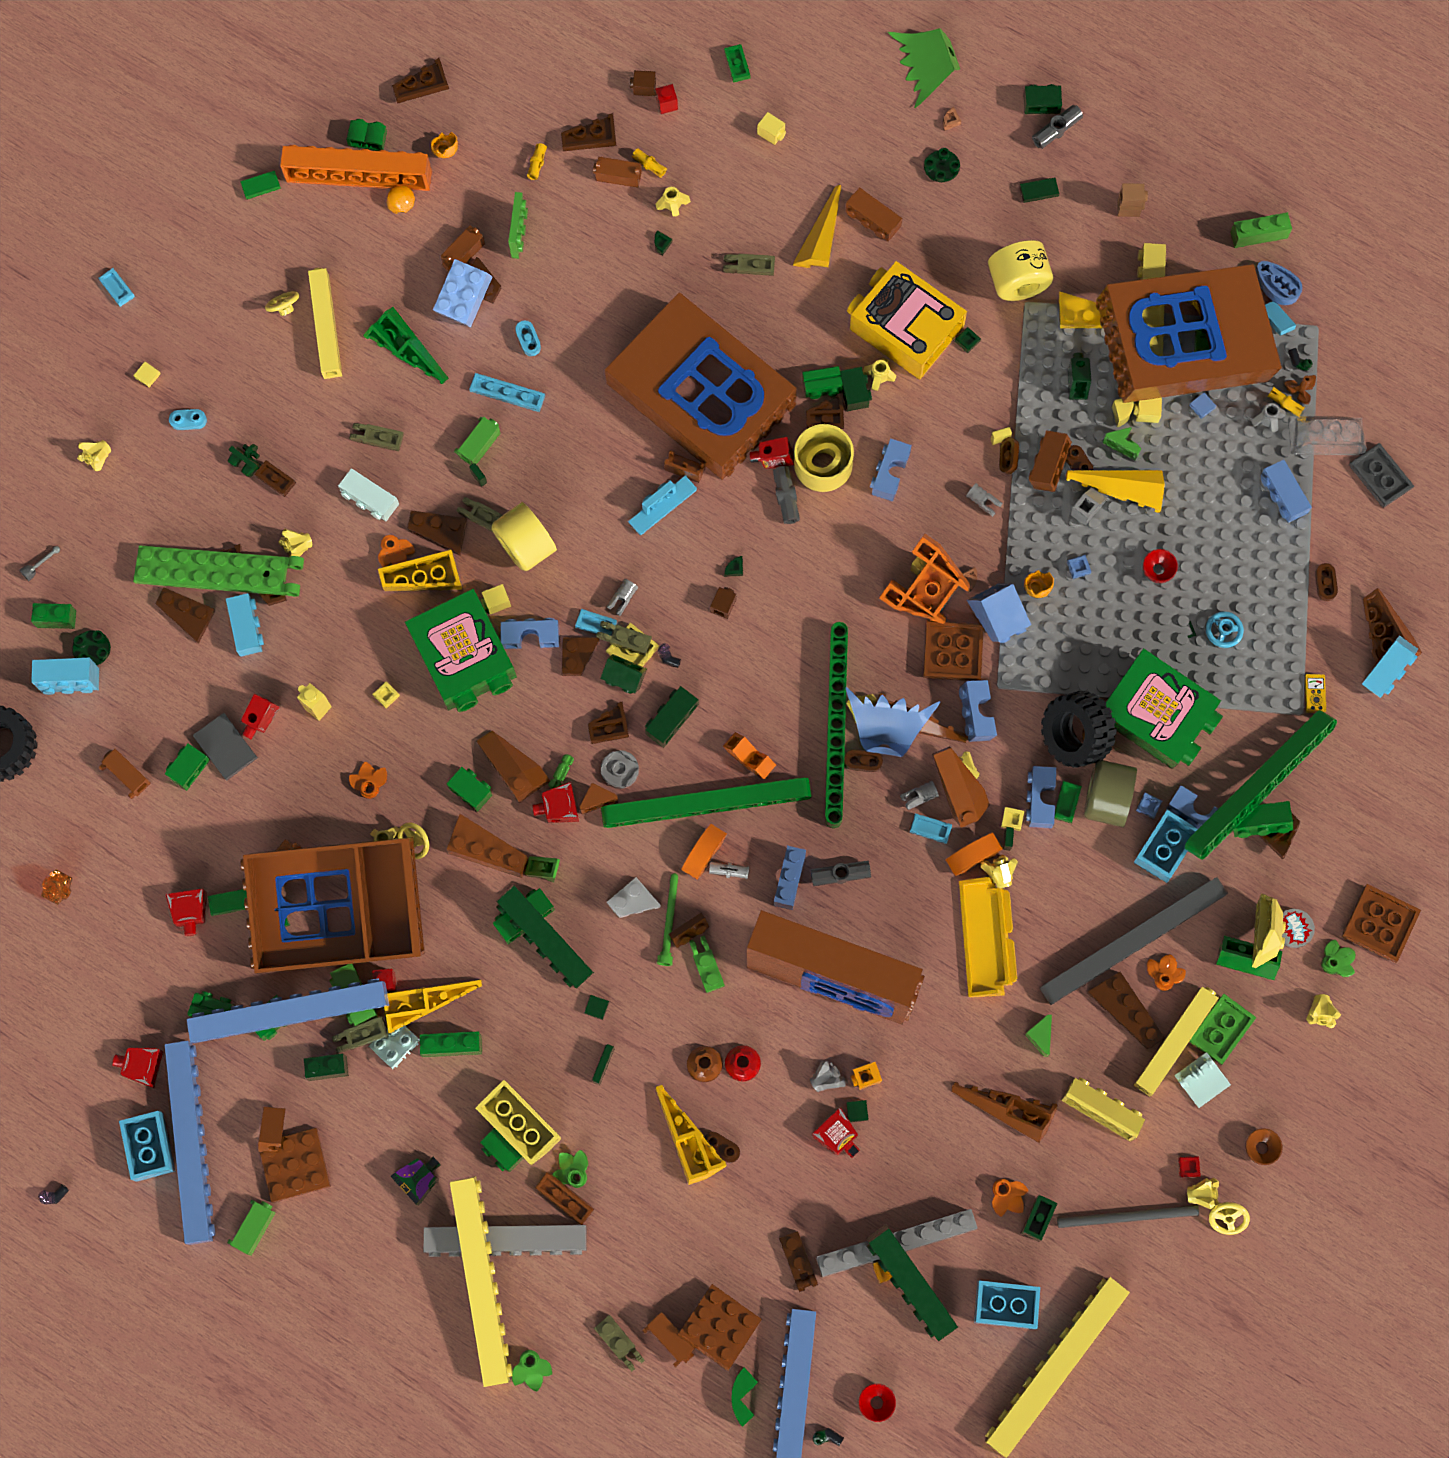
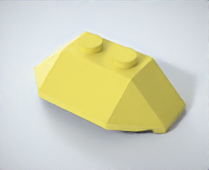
[1252,894,1286,968]

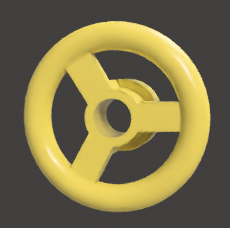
[265,291,299,316]
[397,822,429,859]
[1209,1202,1250,1235]

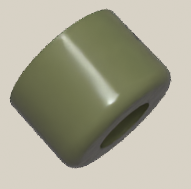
[1084,760,1137,827]

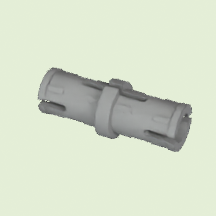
[709,862,749,879]

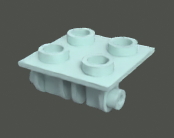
[368,1026,420,1069]
[1174,1052,1231,1108]

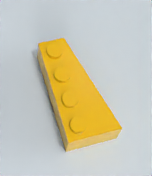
[378,550,463,591]

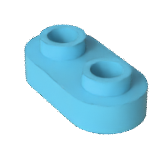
[515,321,541,356]
[169,409,207,430]

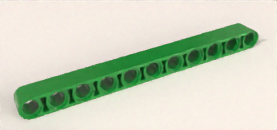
[825,622,848,829]
[1185,710,1337,860]
[601,778,812,828]

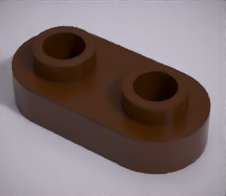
[999,437,1019,474]
[1066,445,1094,470]
[1315,563,1338,601]
[844,750,883,772]
[704,1132,740,1163]

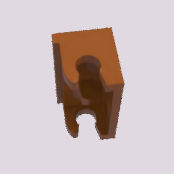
[664,451,706,483]
[258,1107,286,1152]

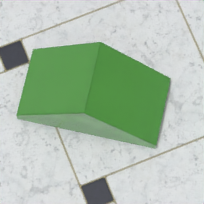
[1025,1014,1052,1057]

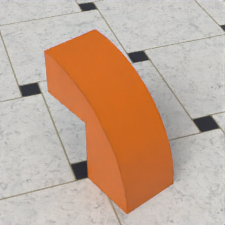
[723,732,776,779]
[681,824,727,880]
[946,833,1003,876]

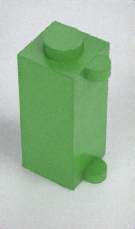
[454,417,500,465]
[227,1200,276,1256]

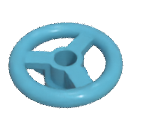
[1206,611,1244,648]

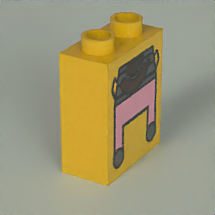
[847,261,967,380]

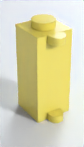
[297,683,332,721]

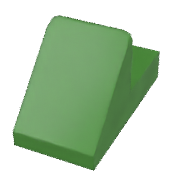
[1103,427,1141,461]
[524,856,560,882]

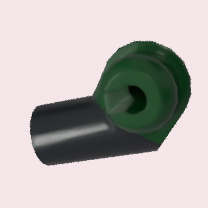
[1288,348,1313,371]
[813,1428,844,1446]

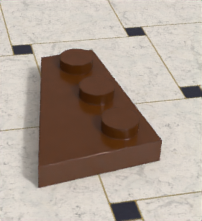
[392,58,449,104]
[561,113,617,152]
[407,510,467,555]
[155,587,215,644]

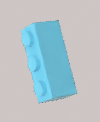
[226,593,264,657]
[1362,635,1418,698]

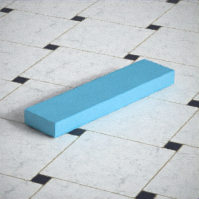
[469,373,545,412]

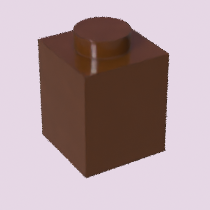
[630,70,656,96]
[710,587,737,619]

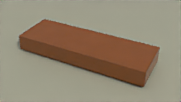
[535,1171,594,1225]

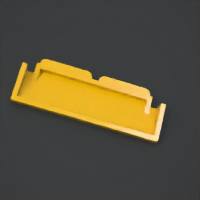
[959,877,1017,998]

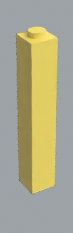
[308,268,342,379]
[1134,987,1219,1097]

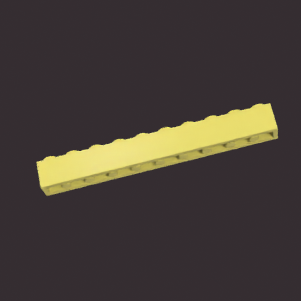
[1133,243,1166,423]
[450,1176,513,1387]
[985,1277,1130,1458]

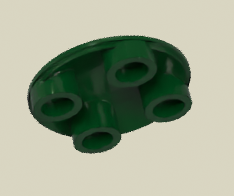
[924,148,960,182]
[72,630,111,665]

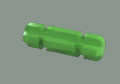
[548,754,574,789]

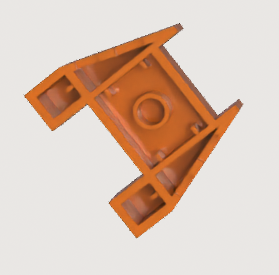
[879,533,970,624]

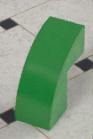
[731,1367,758,1427]

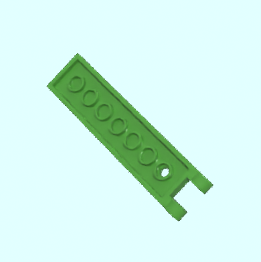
[133,546,304,597]

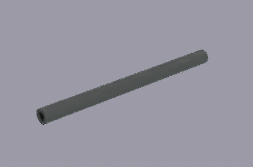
[1057,1205,1199,1228]

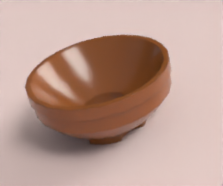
[687,1046,723,1083]
[1245,1128,1283,1165]

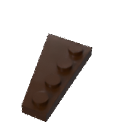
[1087,971,1165,1049]

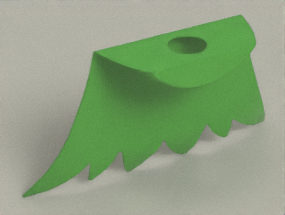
[888,28,960,108]

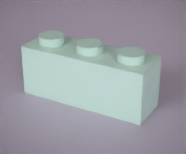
[338,468,399,521]

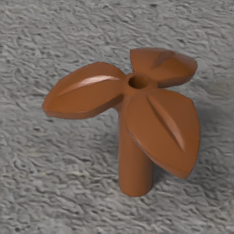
[1285,375,1316,404]

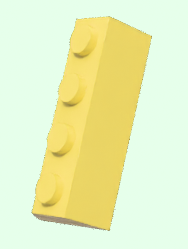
[1061,1077,1145,1142]
[476,1080,561,1165]

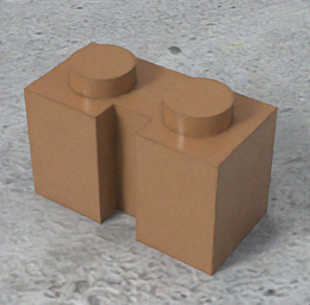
[1117,183,1148,217]

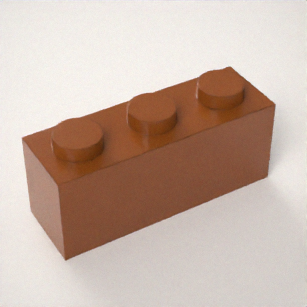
[845,187,903,242]
[1029,430,1072,492]

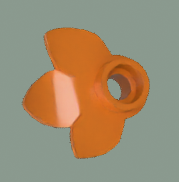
[378,535,415,567]
[349,762,387,799]
[1147,954,1186,991]
[992,1179,1029,1217]

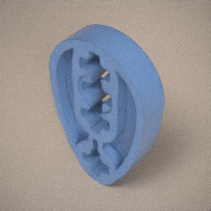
[1255,261,1302,305]

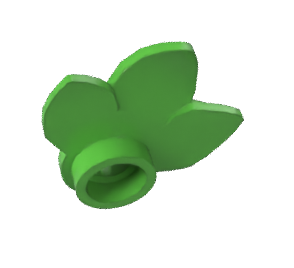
[1321,940,1356,977]
[553,1150,588,1188]
[512,1350,552,1392]

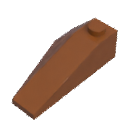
[1363,588,1422,663]
[476,731,550,803]
[932,746,990,828]

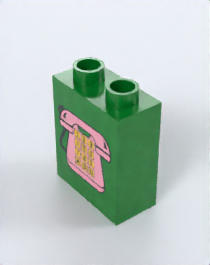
[405,589,517,712]
[1106,648,1223,769]

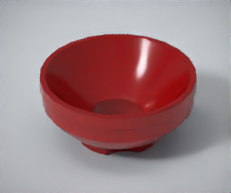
[1143,549,1178,583]
[725,1045,761,1082]
[859,1384,896,1422]

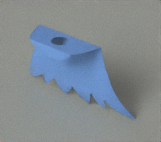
[846,687,941,757]

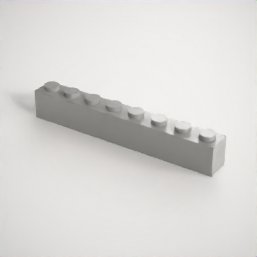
[816,1209,978,1278]
[423,1225,587,1257]

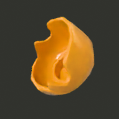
[430,132,458,158]
[386,186,415,214]
[1024,570,1054,598]

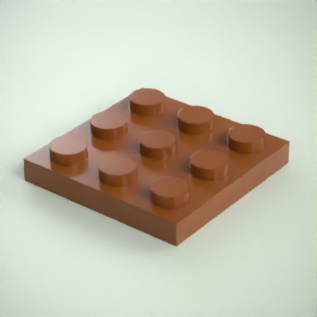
[923,621,984,681]
[1342,884,1421,963]
[258,1128,331,1203]
[678,1284,762,1371]

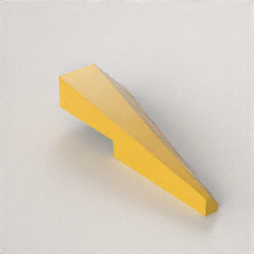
[793,185,841,268]
[1065,470,1165,513]
[383,980,482,1033]
[655,1085,727,1185]

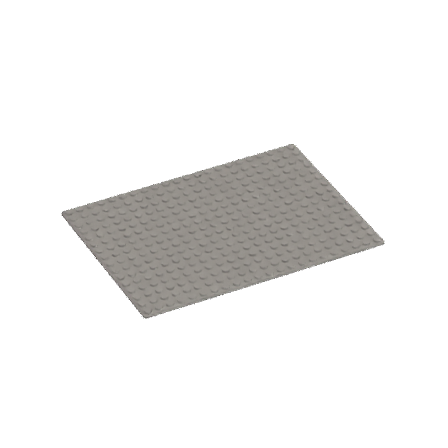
[997,302,1319,716]

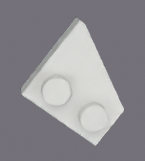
[607,877,661,918]

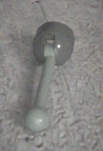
[19,546,60,581]

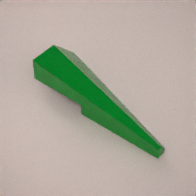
[363,307,449,384]

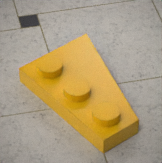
[1059,291,1102,328]

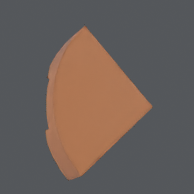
[943,107,961,131]
[962,567,977,593]

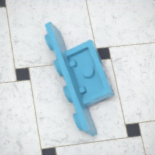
[628,476,697,535]

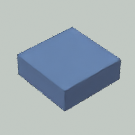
[1189,393,1216,419]
[1067,555,1091,579]
[1136,793,1162,819]

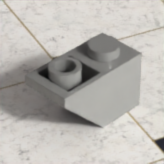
[1070,487,1109,526]

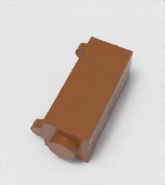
[593,156,642,188]
[441,225,485,271]
[99,749,151,799]
[642,1312,695,1368]

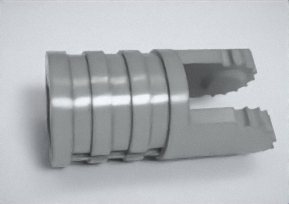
[966,483,1003,517]
[607,579,638,616]
[900,781,939,810]

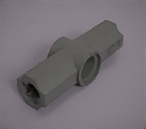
[1032,105,1083,149]
[773,466,800,524]
[811,861,871,887]

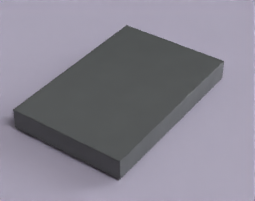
[1349,443,1414,508]
[193,713,258,781]

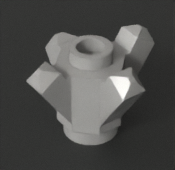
[1251,402,1287,432]
[810,1061,847,1092]

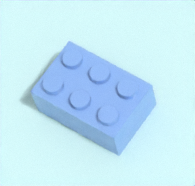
[433,259,492,327]

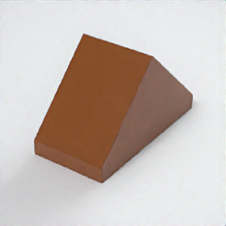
[580,783,618,814]

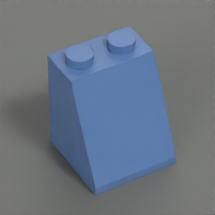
[967,583,1031,643]

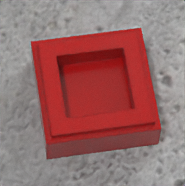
[1178,1156,1201,1178]

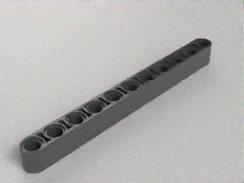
[1040,877,1228,1005]

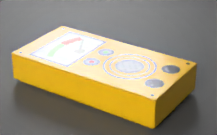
[1305,674,1326,713]

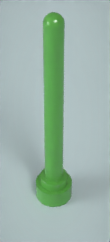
[657,873,678,966]

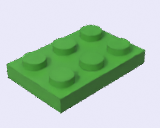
[508,192,528,259]
[1189,994,1257,1065]

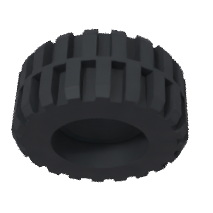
[1041,691,1116,768]
[0,705,38,782]

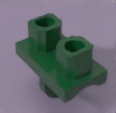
[228,444,262,477]

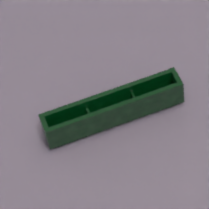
[496,885,594,989]
[866,1224,958,1342]

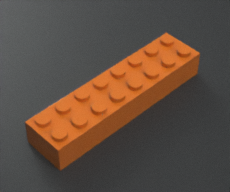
[280,145,432,191]

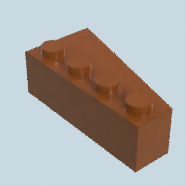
[447,814,528,878]

